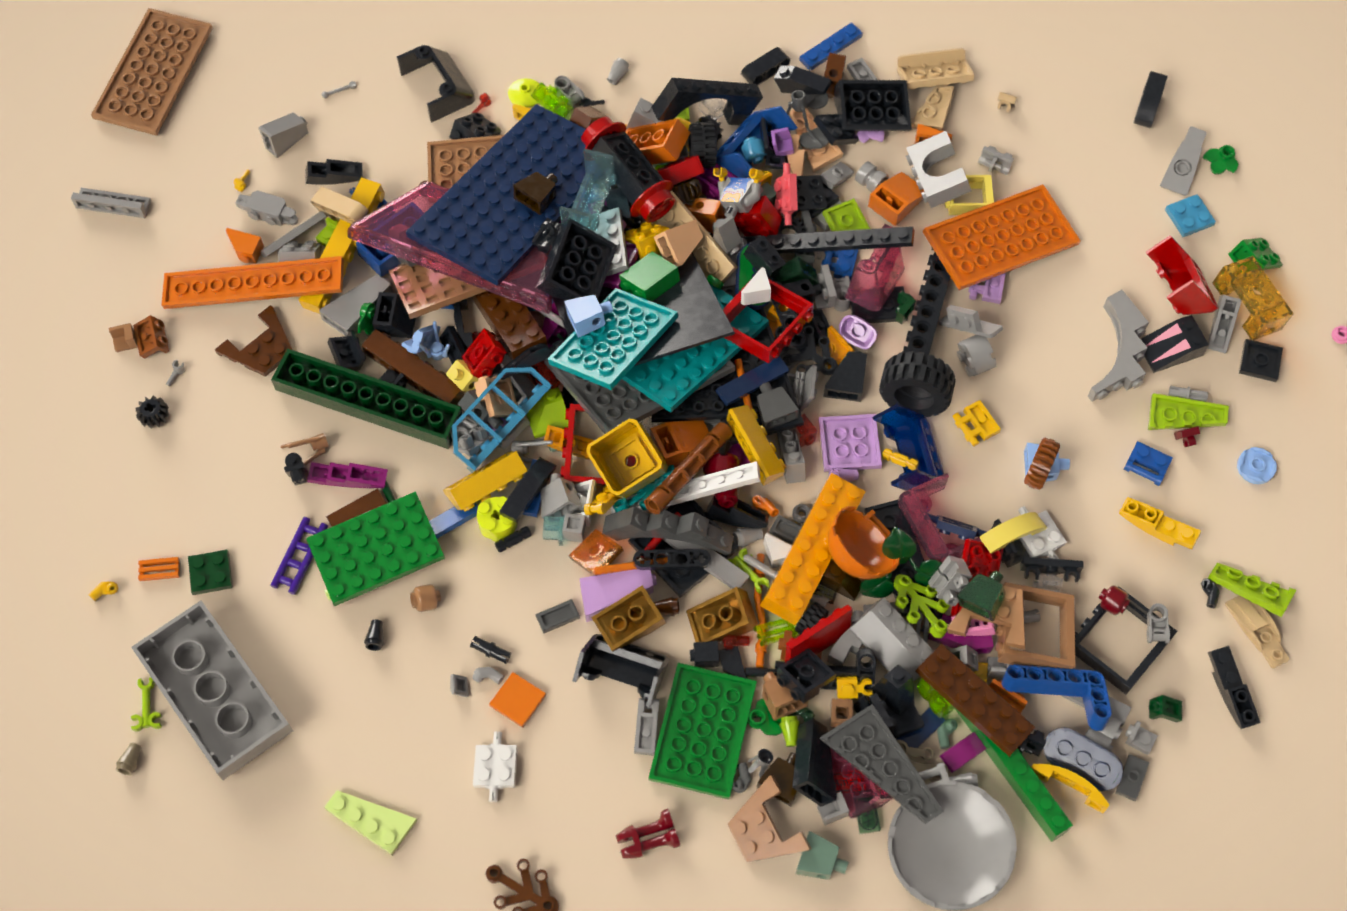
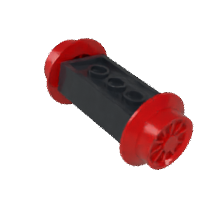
[581,117,676,223]

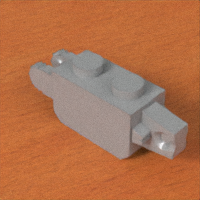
[236,190,298,226]

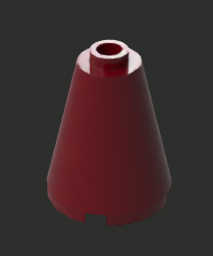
[703,453,741,508]

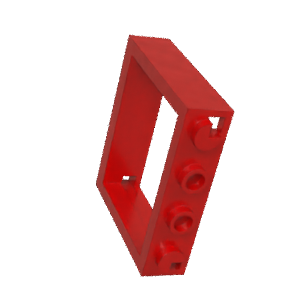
[723,279,814,364]
[560,404,636,485]

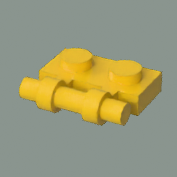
[952,400,1001,447]

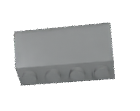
[849,597,934,681]

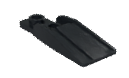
[497,340,564,380]

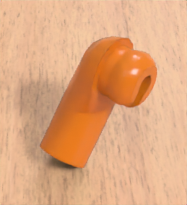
[752,495,779,517]

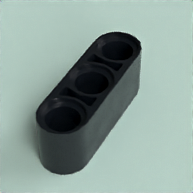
[741,47,791,85]

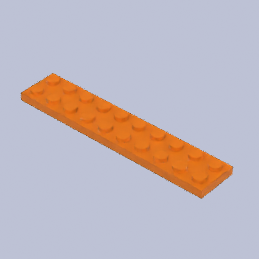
[161,256,344,309]

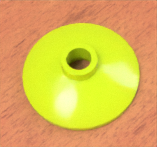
[508,78,543,108]

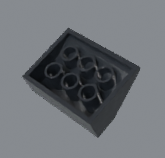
[834,80,912,131]
[536,218,618,300]

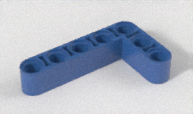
[1001,665,1112,731]

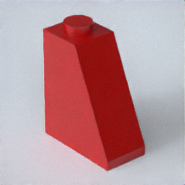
[656,155,705,185]

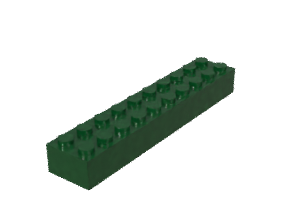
[271,348,462,449]

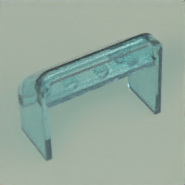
[560,148,617,231]

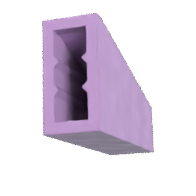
[579,569,657,622]

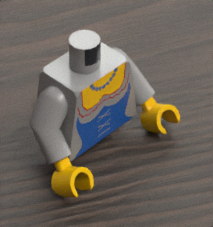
[713,167,764,219]

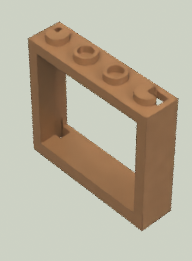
[995,582,1075,669]

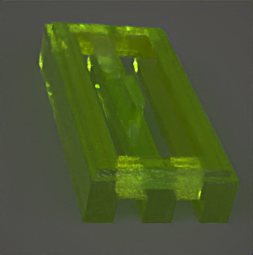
[753,619,797,646]

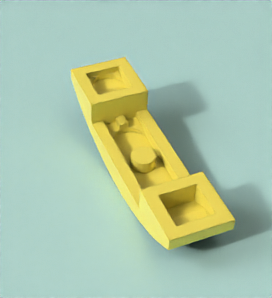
[980,512,1047,553]

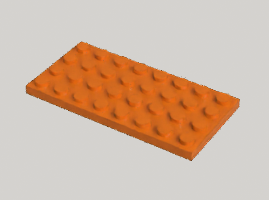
[923,184,1081,290]

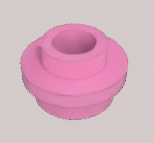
[1331,326,1347,344]

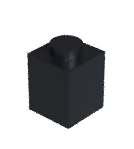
[690,641,719,668]

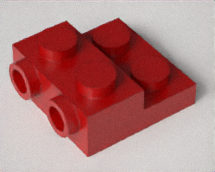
[462,328,507,378]

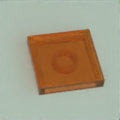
[569,529,624,576]

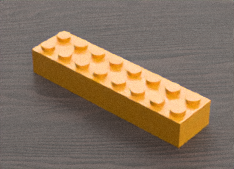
[760,473,866,625]

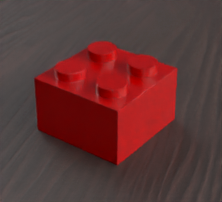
[734,195,782,236]

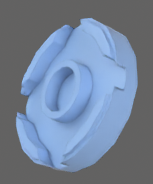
[1237,447,1277,484]

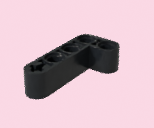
[820,648,876,690]

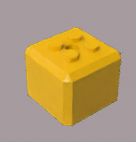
[586,418,668,498]

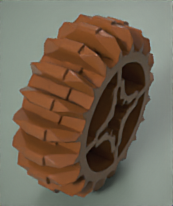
[1024,438,1060,490]

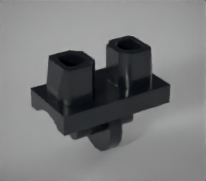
[532,218,562,253]
[284,453,308,486]
[1018,730,1046,757]

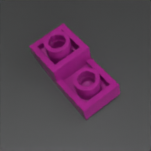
[940,732,987,773]

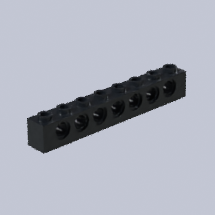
[902,248,950,355]

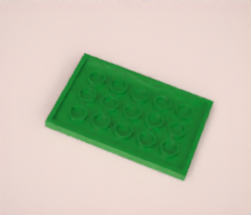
[306,491,445,607]
[648,663,757,800]

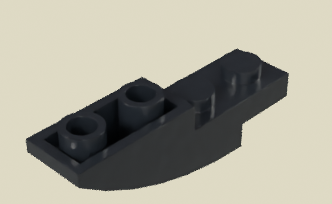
[1208,646,1261,729]

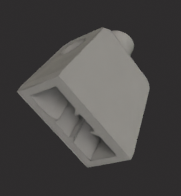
[541,473,582,523]

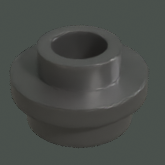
[792,504,811,523]

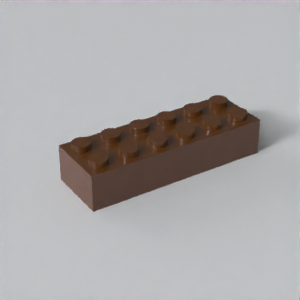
[471,282,548,360]

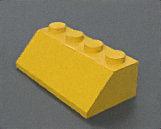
[726,405,786,486]
[443,451,527,512]

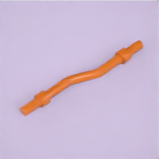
[754,553,767,668]

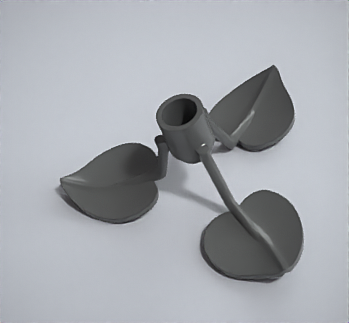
[786,90,829,149]

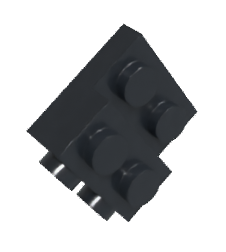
[777,648,836,704]

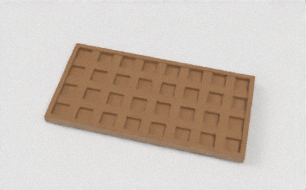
[389,246,547,320]

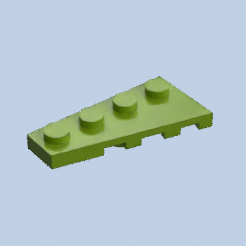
[1148,393,1229,430]
[1208,563,1296,617]

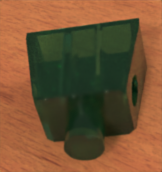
[957,570,1005,622]

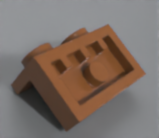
[133,315,169,358]

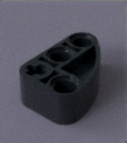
[1133,71,1168,128]

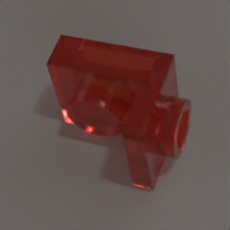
[797,413,817,447]

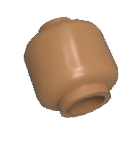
[410,584,441,612]

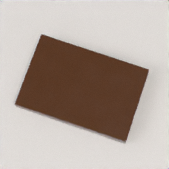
[326,488,387,527]

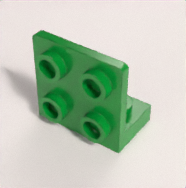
[1228,238,1283,282]

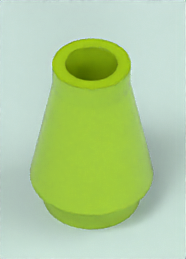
[779,716,800,747]

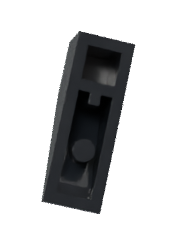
[774,66,832,95]

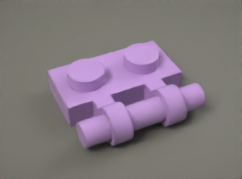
[969,273,1006,304]

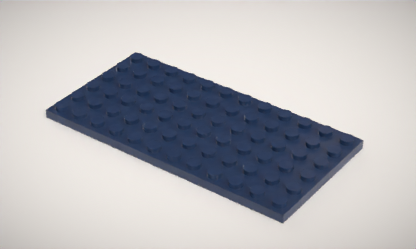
[406,104,606,286]

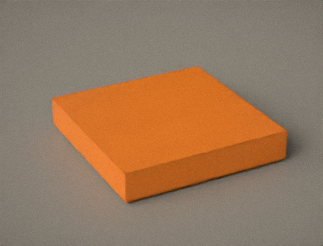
[489,672,546,728]

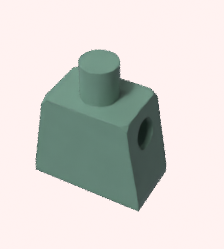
[796,831,848,880]

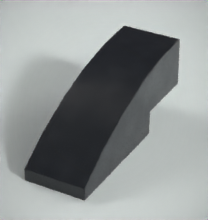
[305,159,363,185]
[705,495,770,528]

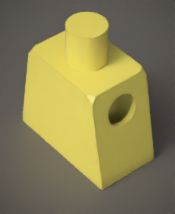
[446,359,478,392]

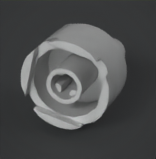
[957,335,996,377]

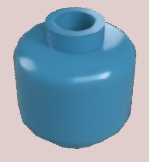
[741,136,766,165]

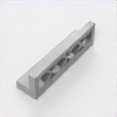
[71,188,151,218]

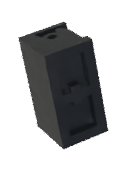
[743,235,786,279]

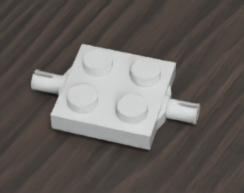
[1018,506,1067,559]
[473,731,518,802]

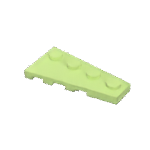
[324,790,417,855]

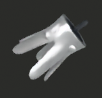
[748,749,773,778]

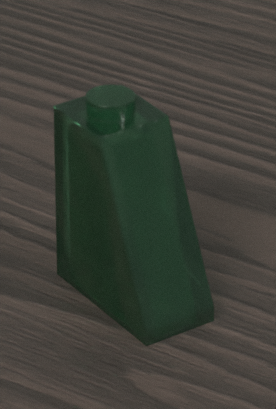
[773,256,820,285]

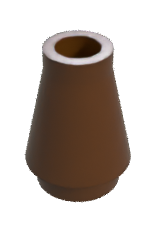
[654,597,680,616]

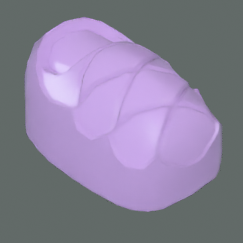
[839,315,878,349]

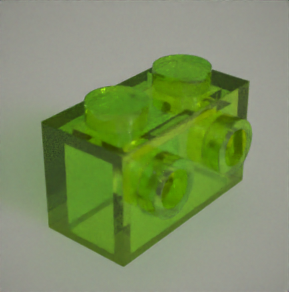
[530,82,573,118]

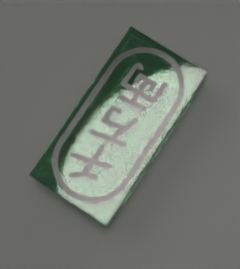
[852,789,881,834]

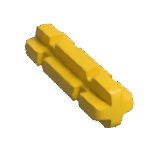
[882,448,919,471]

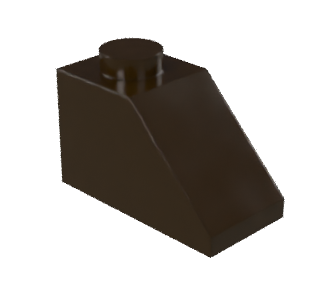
[819,559,862,601]

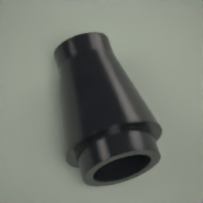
[364,620,384,651]

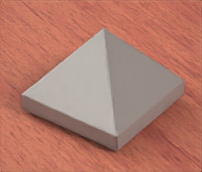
[450,674,469,697]

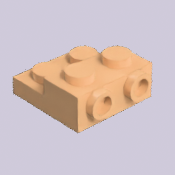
[474,376,517,418]

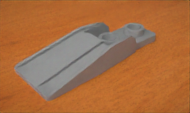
[1160,126,1206,196]

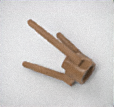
[280,433,329,465]

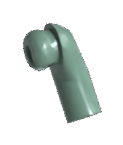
[937,719,957,749]

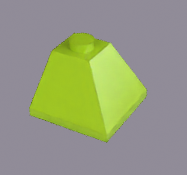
[526,387,568,439]

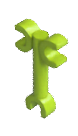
[727,548,770,594]
[131,677,162,732]

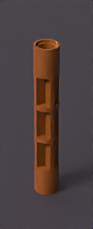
[644,422,733,515]

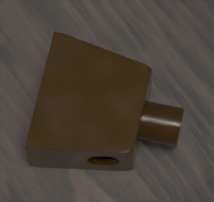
[513,172,558,215]
[757,752,797,807]

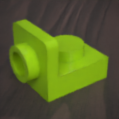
[315,217,339,247]

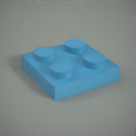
[1165,194,1216,237]

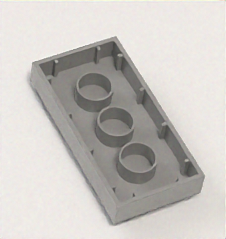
[131,601,293,780]

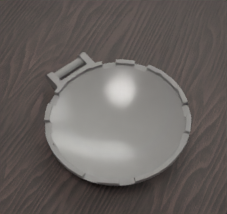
[888,762,1017,910]

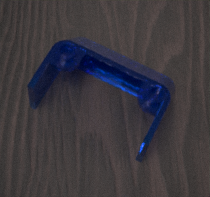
[872,404,945,491]

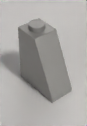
[259,112,309,158]

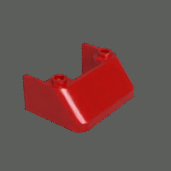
[1146,235,1219,315]

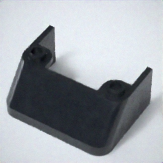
[397,45,475,123]
[572,634,669,707]

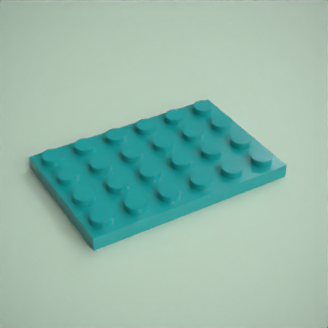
[548,288,678,390]

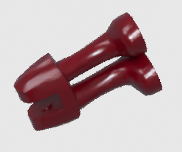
[615,808,681,859]

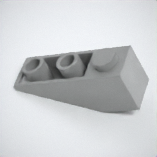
[777,429,806,484]

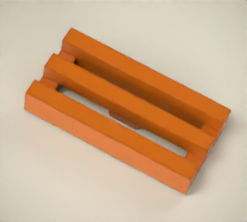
[138,557,180,581]

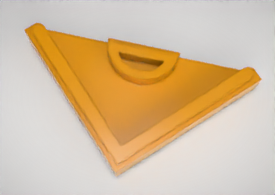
[827,325,855,369]

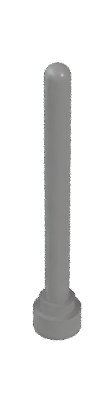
[743,554,829,608]

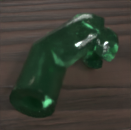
[787,707,815,722]

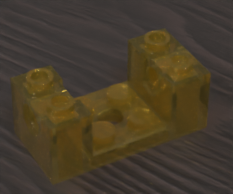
[1212,256,1294,340]

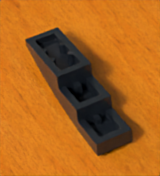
[499,457,557,523]

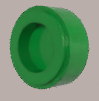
[706,275,724,290]

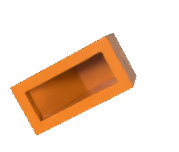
[226,228,264,264]

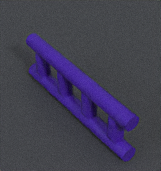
[270,517,328,595]

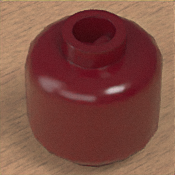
[1098,585,1131,615]

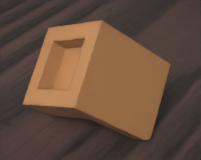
[108,323,138,352]

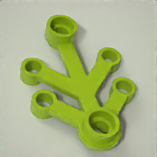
[894,574,950,638]

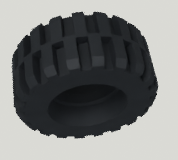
[879,351,956,417]

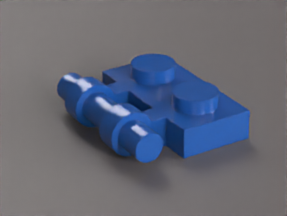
[821,249,859,282]

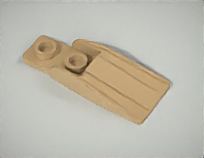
[1225,595,1289,669]

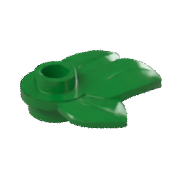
[1203,145,1238,174]
[358,302,376,336]
[748,699,786,736]

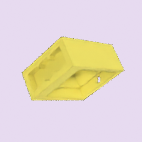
[945,175,994,215]

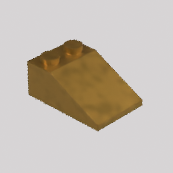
[591,585,666,652]
[686,587,759,642]

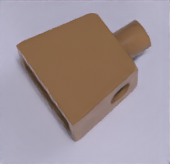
[762,672,808,720]

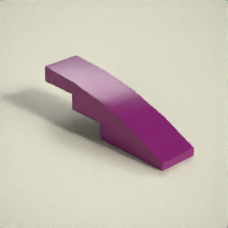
[307,462,388,488]

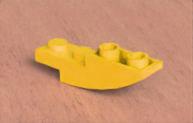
[1119,497,1201,549]

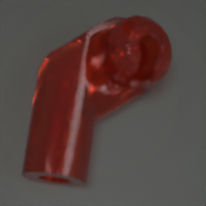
[723,635,749,649]

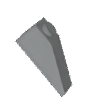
[713,215,742,256]
[1207,295,1242,353]

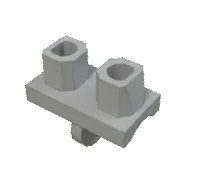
[978,146,1014,175]
[458,426,493,458]

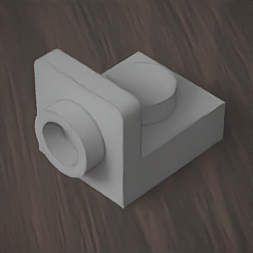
[1125,721,1158,755]

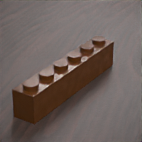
[361,329,464,406]

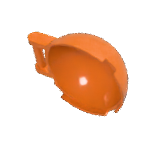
[828,506,900,580]

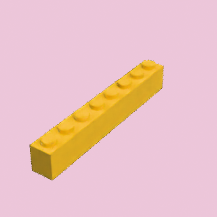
[299,177,385,314]

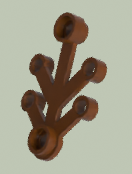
[486,859,559,911]

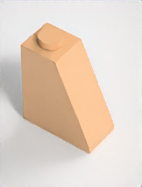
[654,220,703,267]

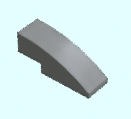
[827,629,863,666]

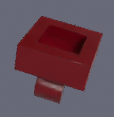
[1174,426,1200,447]

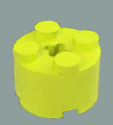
[477,496,518,542]

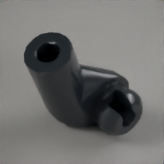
[1201,578,1220,608]

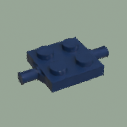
[924,513,987,540]

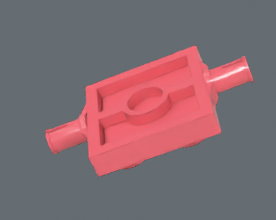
[774,163,798,226]

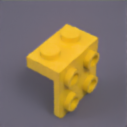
[624,222,669,260]

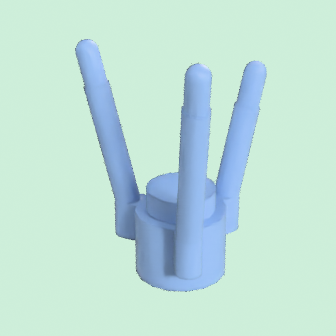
[417,321,450,361]

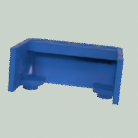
[716,106,798,178]

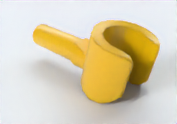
[234,169,250,192]

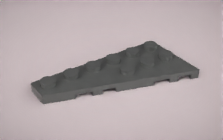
[819,705,944,824]

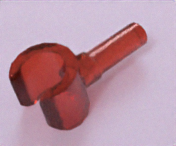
[472,93,491,114]

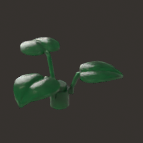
[860,527,942,598]

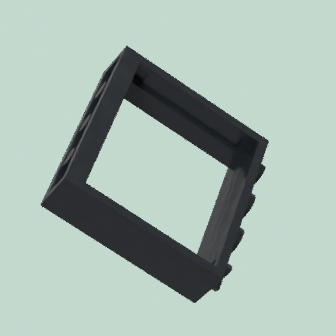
[1075,586,1178,695]

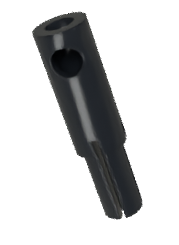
[745,667,778,677]

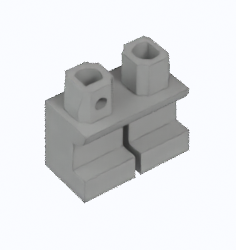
[928,555,972,606]

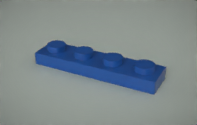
[799,22,863,71]

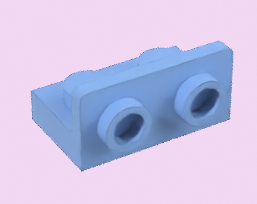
[402,325,441,354]

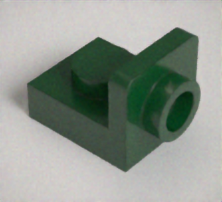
[896,291,916,325]
[1148,695,1182,722]

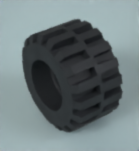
[688,122,717,168]

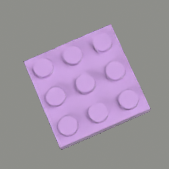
[818,414,882,472]

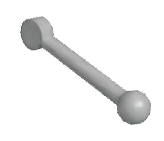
[322,81,356,98]

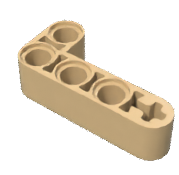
[310,186,369,226]

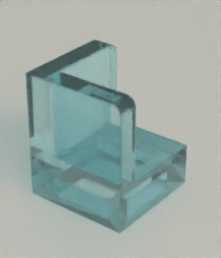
[542,516,564,546]

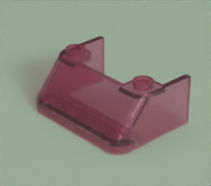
[898,473,982,562]

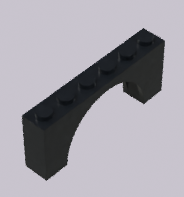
[652,78,763,125]

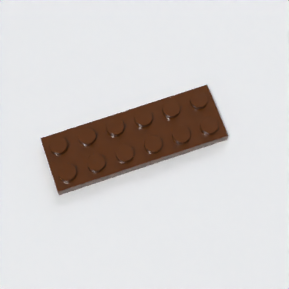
[915,643,1036,757]

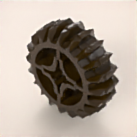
[672,178,703,204]

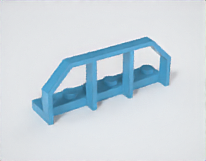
[452,367,552,473]

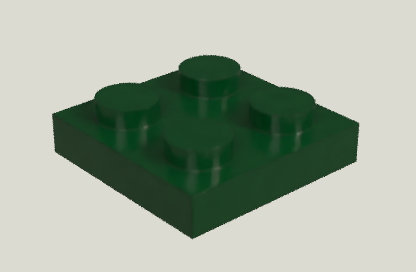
[188,549,233,595]

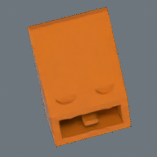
[868,172,924,227]
[650,420,719,467]

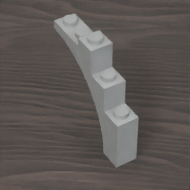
[1088,290,1149,402]

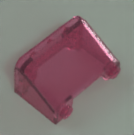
[845,224,905,311]

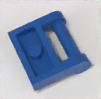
[1123,441,1173,486]

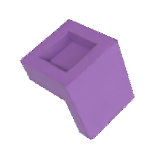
[771,127,794,156]

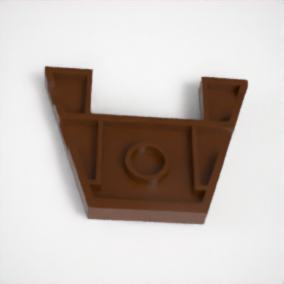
[214,305,292,377]

